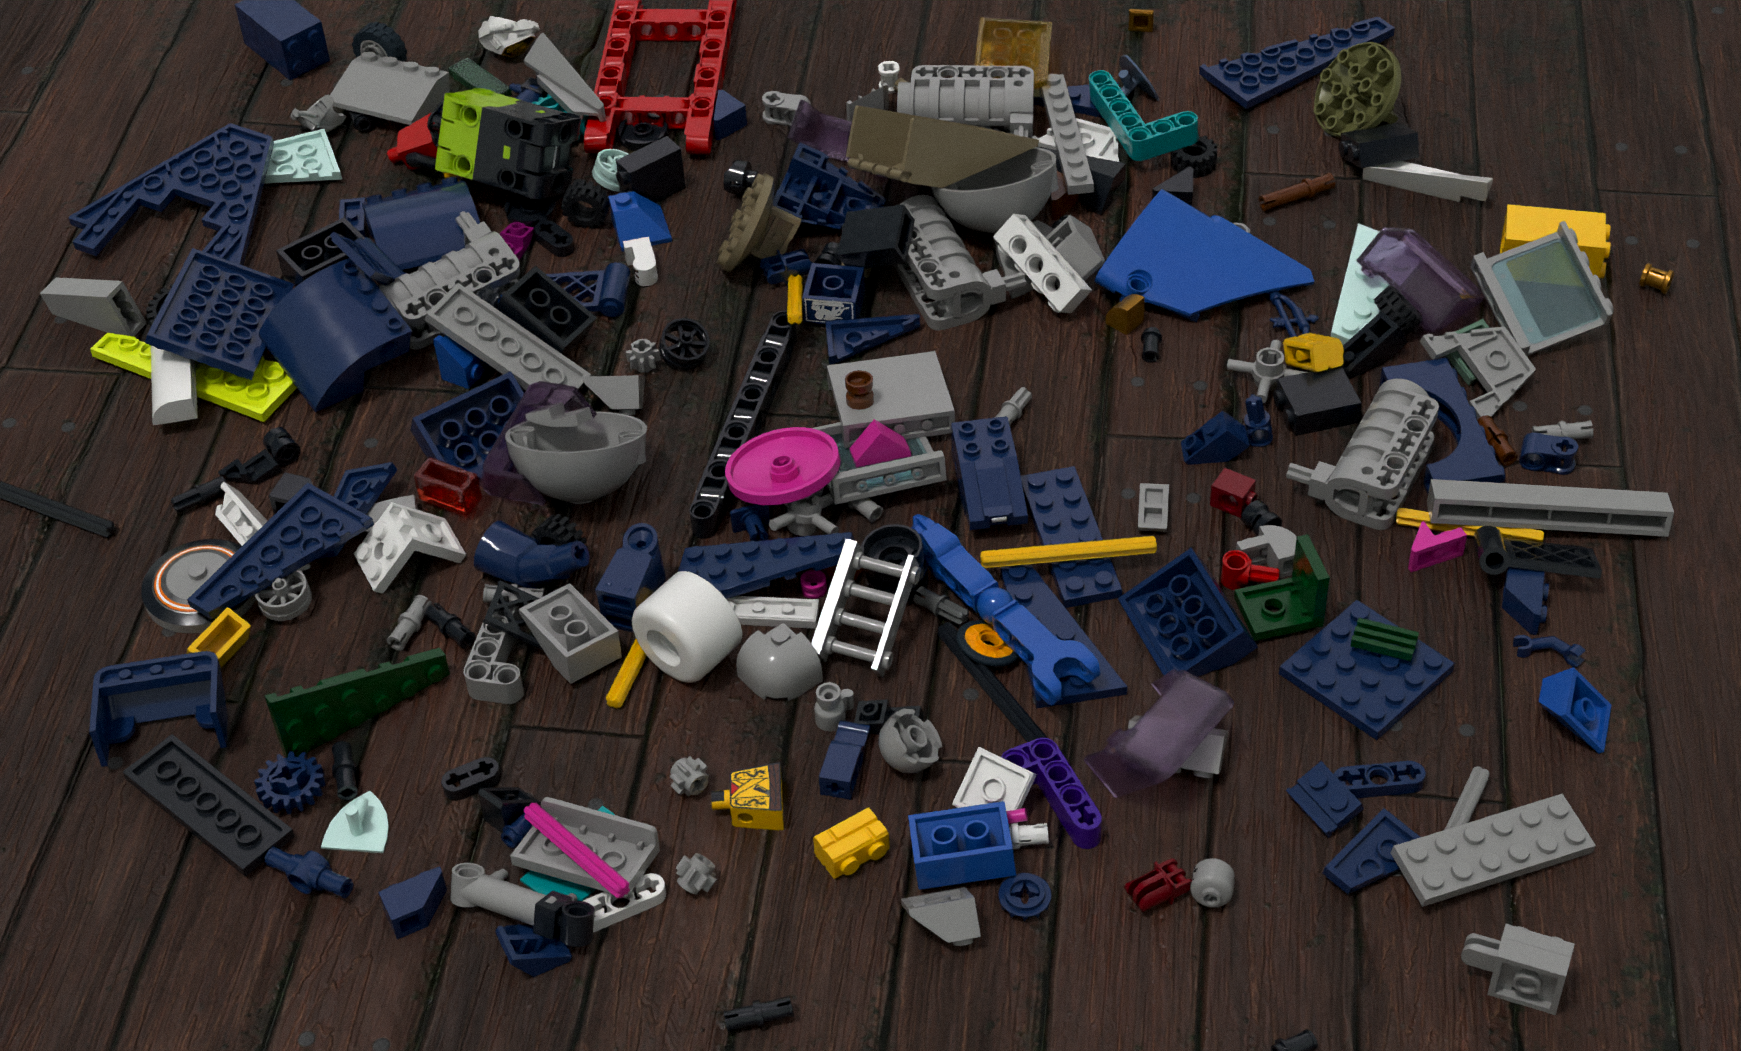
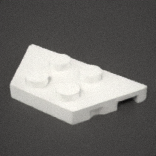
[1033,118,1119,162]

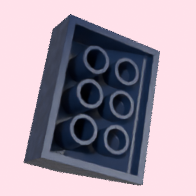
[410,371,534,490]
[1118,548,1258,686]

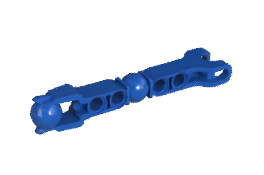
[911,514,1100,705]

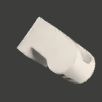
[623,236,658,286]

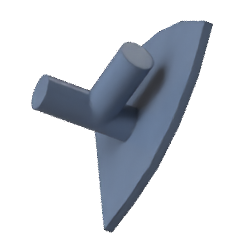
[1119,55,1159,101]

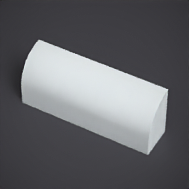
[151,346,198,426]

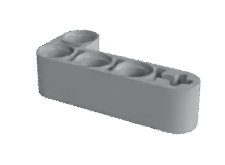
[463,592,524,704]

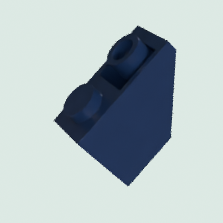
[1181,411,1250,465]
[1502,567,1549,635]
[378,866,447,939]

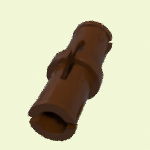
[1477,415,1518,466]

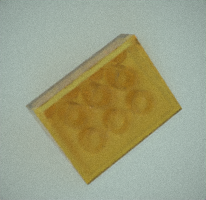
[974,17,1052,89]

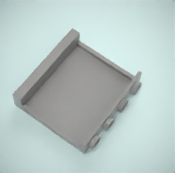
[827,351,955,448]

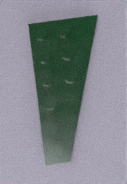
[264,647,450,758]

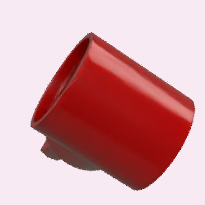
[1221,550,1280,590]

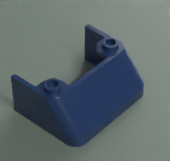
[89,651,228,767]

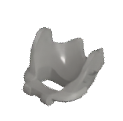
[290,95,346,134]

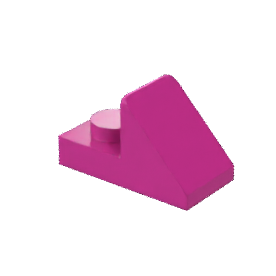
[1408,521,1467,572]

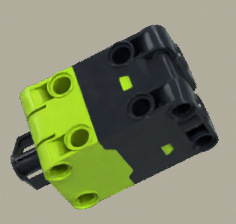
[427,88,581,199]

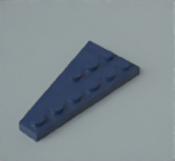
[187,483,374,619]
[678,532,855,599]
[1000,564,1128,708]

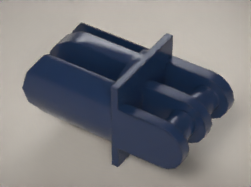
[759,249,812,286]

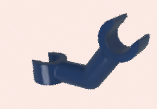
[1513,635,1586,667]

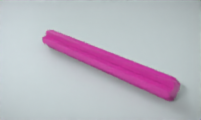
[523,803,630,898]

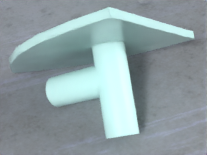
[321,791,389,853]

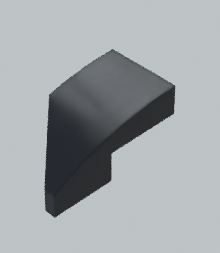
[218,448,282,485]

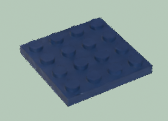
[1279,600,1455,740]

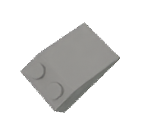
[519,583,622,684]

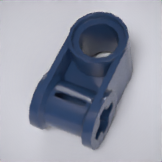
[1519,433,1578,475]

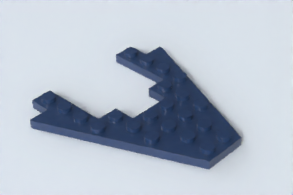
[68,123,274,266]

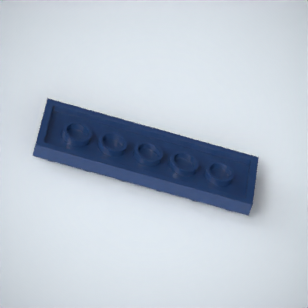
[1021,466,1122,608]

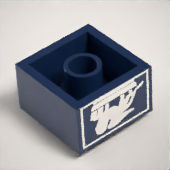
[802,263,865,324]

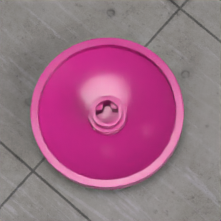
[725,427,840,505]

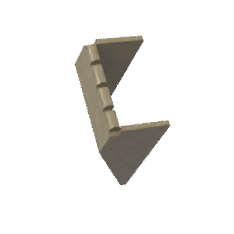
[846,105,1039,188]

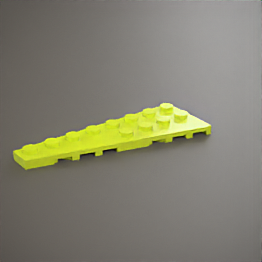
[90,333,297,422]

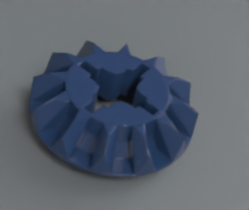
[998,873,1051,921]

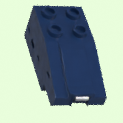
[951,416,1028,531]

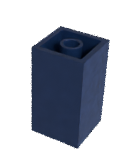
[234,0,330,80]

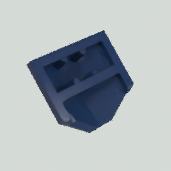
[495,924,572,977]

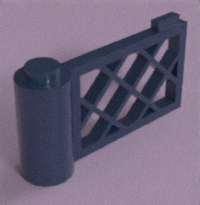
[330,232,405,286]
[546,262,631,317]

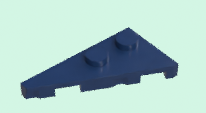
[825,314,920,365]

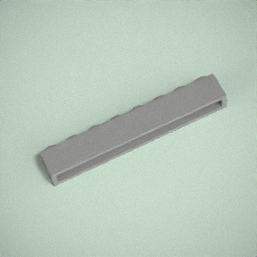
[1427,479,1674,537]

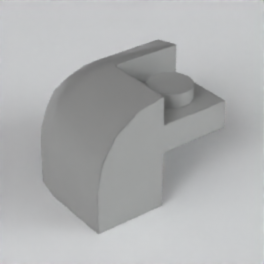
[736,623,823,701]

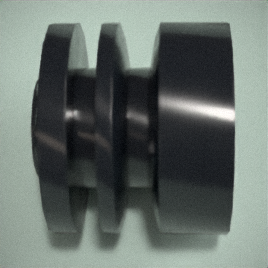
[861,524,929,602]

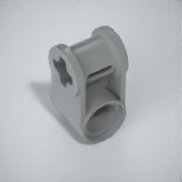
[762,91,811,127]

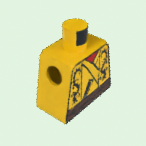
[711,762,784,830]

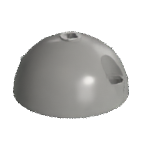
[931,147,1059,234]
[505,411,647,504]

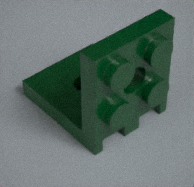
[1234,534,1330,641]

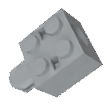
[1461,924,1575,1015]

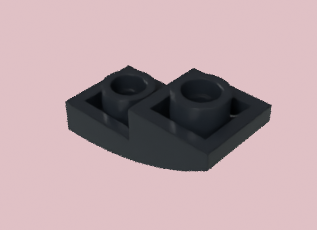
[854,699,924,735]

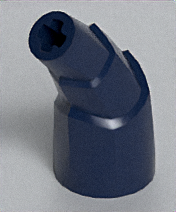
[474,521,590,589]

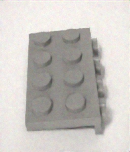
[510,797,660,898]

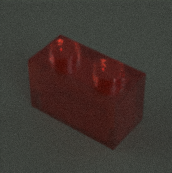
[414,457,482,517]

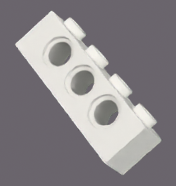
[993,214,1092,313]

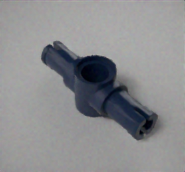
[265,847,354,898]

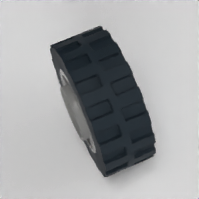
[352,22,407,62]

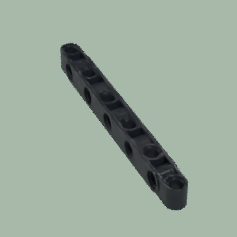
[689,311,797,539]

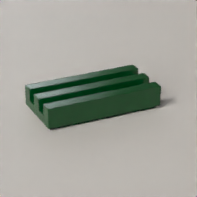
[1350,618,1419,661]

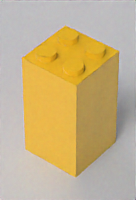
[1500,204,1611,288]

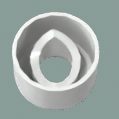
[632,571,742,683]

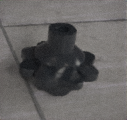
[476,286,501,308]

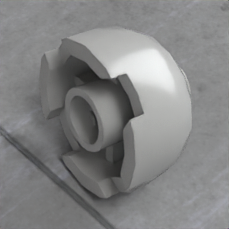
[878,709,942,773]

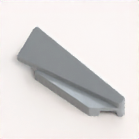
[524,33,606,122]

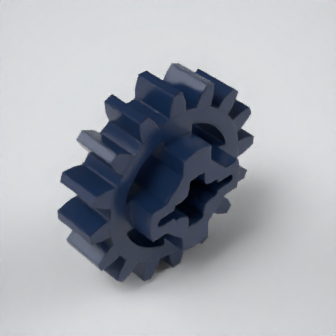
[254,751,326,814]

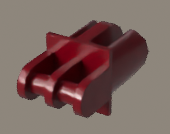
[1124,858,1192,912]

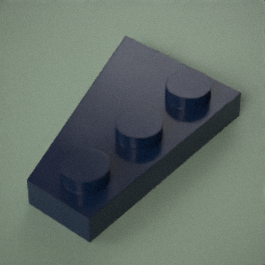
[1322,808,1420,894]

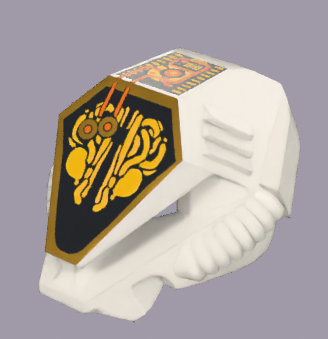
[478,16,540,57]

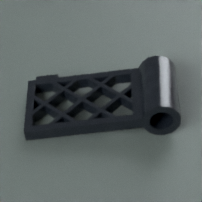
[1473,526,1602,579]

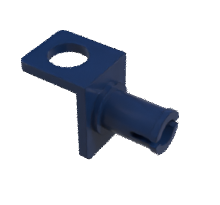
[730,504,770,541]

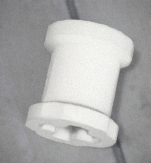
[878,61,900,94]

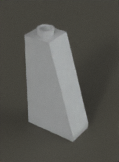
[40,277,147,336]

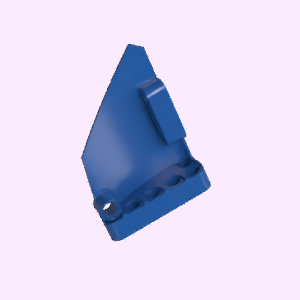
[1094,189,1314,316]

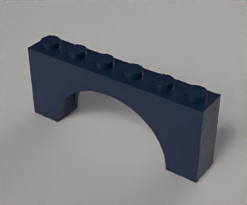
[1379,358,1505,494]

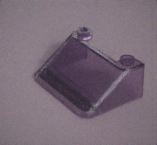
[1356,227,1485,332]

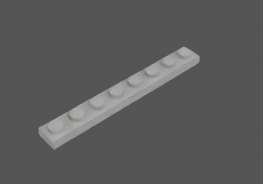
[1039,74,1094,195]

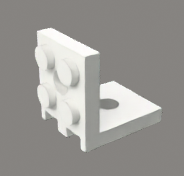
[354,502,466,594]

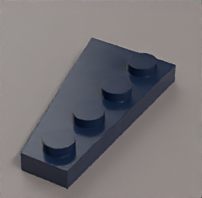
[317,462,398,559]

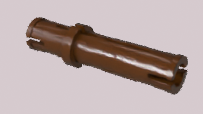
[1258,172,1335,212]

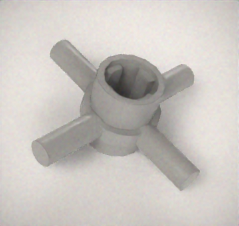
[1227,340,1307,403]
[769,493,839,536]

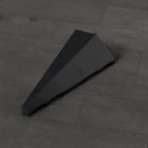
[1037,146,1126,215]

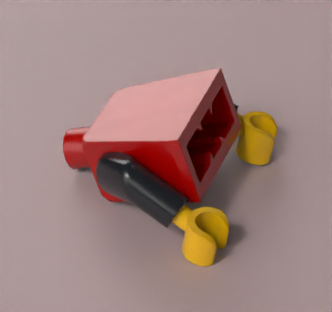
[387,113,456,178]

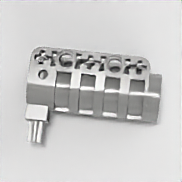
[897,65,1034,138]
[893,195,1027,330]
[378,211,520,350]
[1286,379,1439,530]

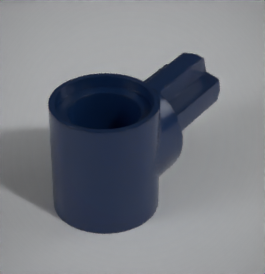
[1244,394,1273,447]

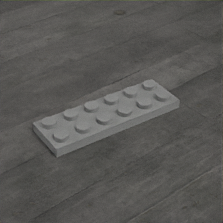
[425,283,591,407]
[1391,793,1596,907]

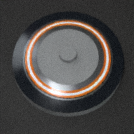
[141,539,256,633]

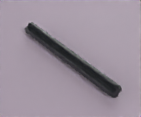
[0,481,116,538]
[938,622,1048,742]

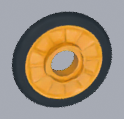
[956,620,1019,667]

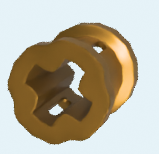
[1639,263,1674,294]

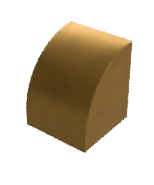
[1105,294,1145,335]

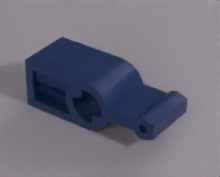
[819,720,871,800]

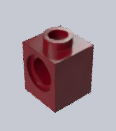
[1210,468,1258,518]

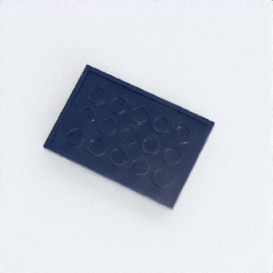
[145,248,294,380]

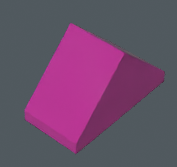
[849,419,911,467]

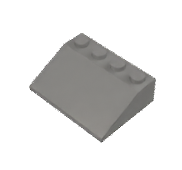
[330,52,450,125]

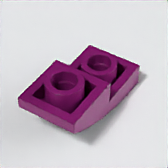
[500,222,535,260]

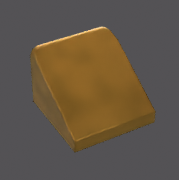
[1128,9,1154,32]

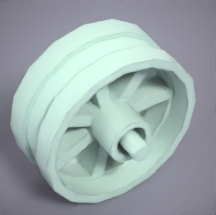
[592,149,629,192]

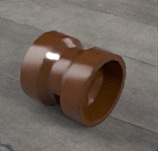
[845,370,874,410]

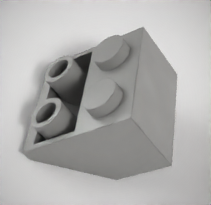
[1039,215,1105,288]

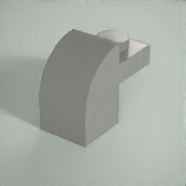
[1236,525,1297,578]

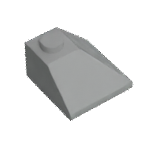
[583,375,645,415]
[901,887,981,946]

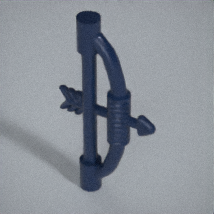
[1267,291,1319,337]

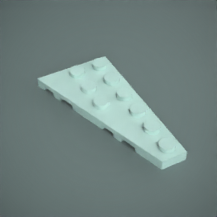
[264,129,342,183]
[1331,223,1430,345]

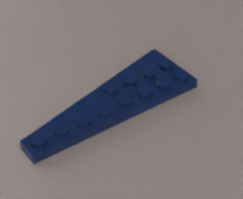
[1199,17,1395,109]

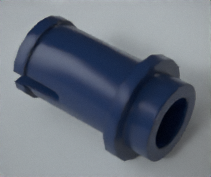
[501,813,533,848]

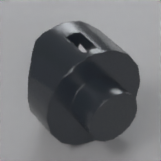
[724,160,759,195]

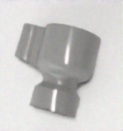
[814,682,854,732]

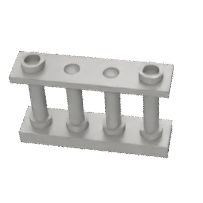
[811,539,921,678]

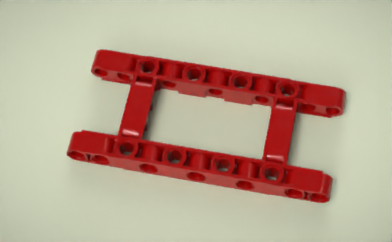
[584,0,737,155]

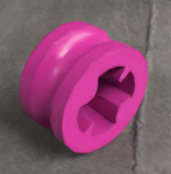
[800,569,827,599]

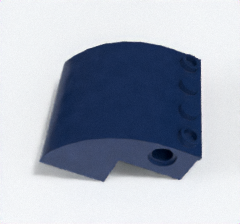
[362,176,480,270]
[259,258,412,412]

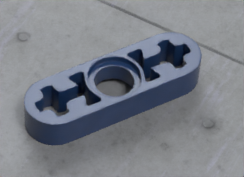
[1334,761,1426,798]

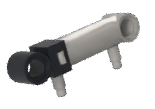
[450,863,595,947]

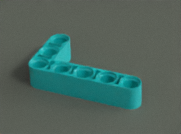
[1089,70,1199,161]

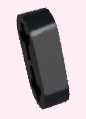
[534,220,574,257]
[441,757,501,801]

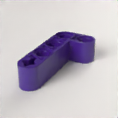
[1001,738,1102,849]

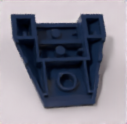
[773,142,886,230]

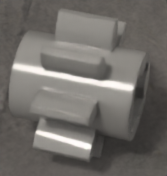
[626,339,661,373]
[670,756,709,797]
[676,853,717,894]

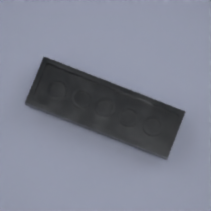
[123,734,295,877]

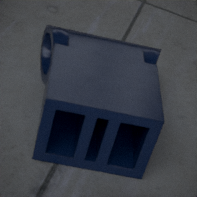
[595,523,666,633]

